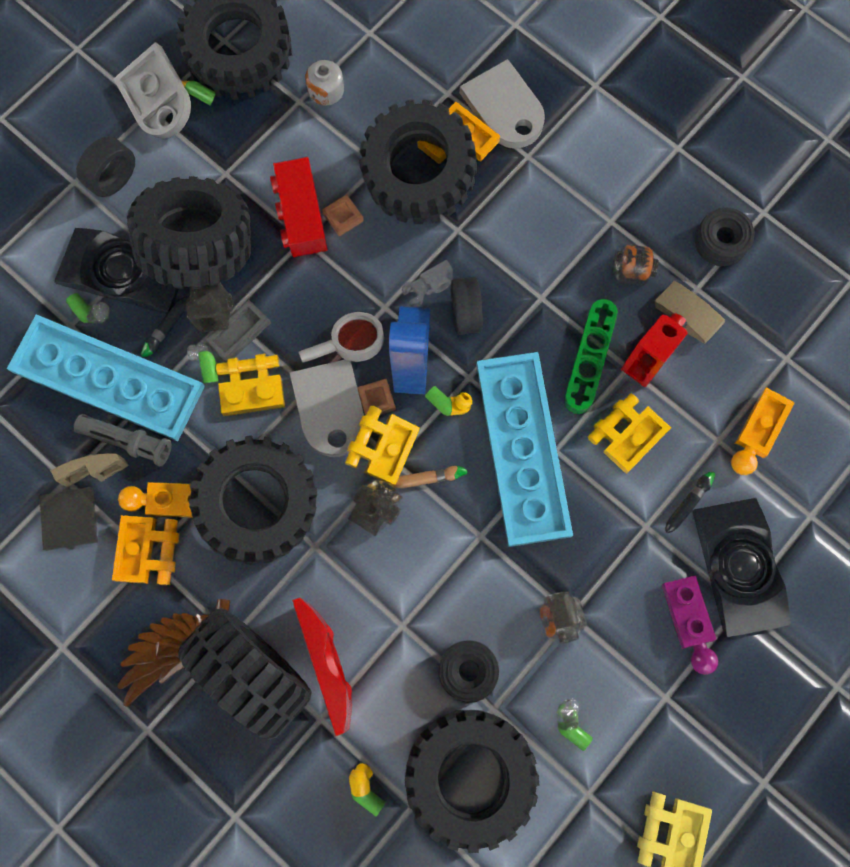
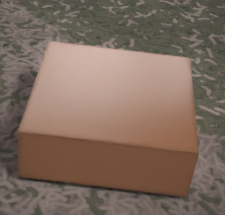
[322,194,364,236]
[357,379,396,416]

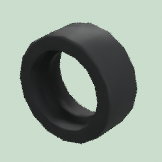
[76,136,135,197]

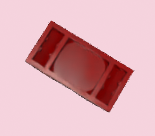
[292,598,352,736]

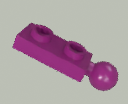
[662,575,718,675]

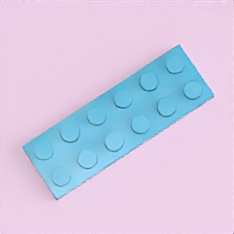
[7,315,205,442]
[476,352,573,547]

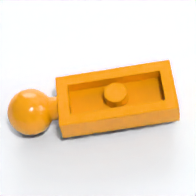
[731,387,795,475]
[118,482,193,518]

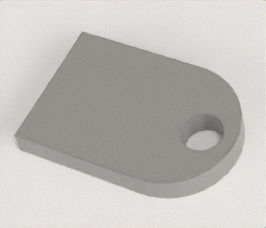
[114,42,191,139]
[459,59,545,148]
[290,359,364,457]

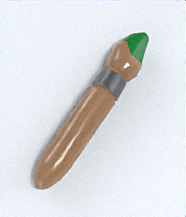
[391,466,468,488]

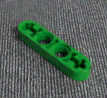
[564,299,618,414]

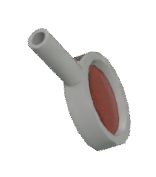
[299,312,385,363]

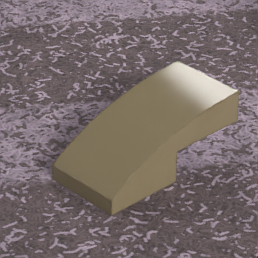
[655,280,725,344]
[50,453,129,487]

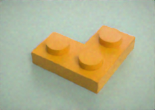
[417,102,500,164]

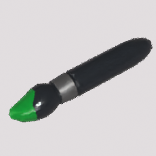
[141,297,189,357]
[665,472,716,533]

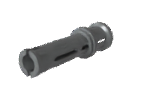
[74,414,172,466]

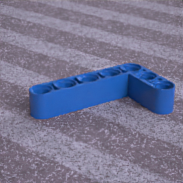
[389,306,430,394]

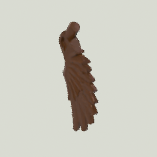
[117,599,230,707]

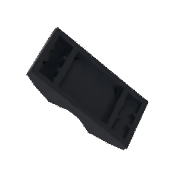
[54,228,179,314]
[692,498,791,638]

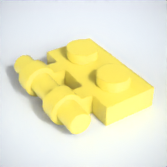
[637,791,712,867]

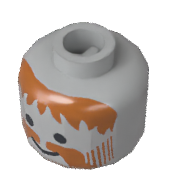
[305,60,344,106]

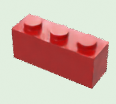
[270,157,328,257]

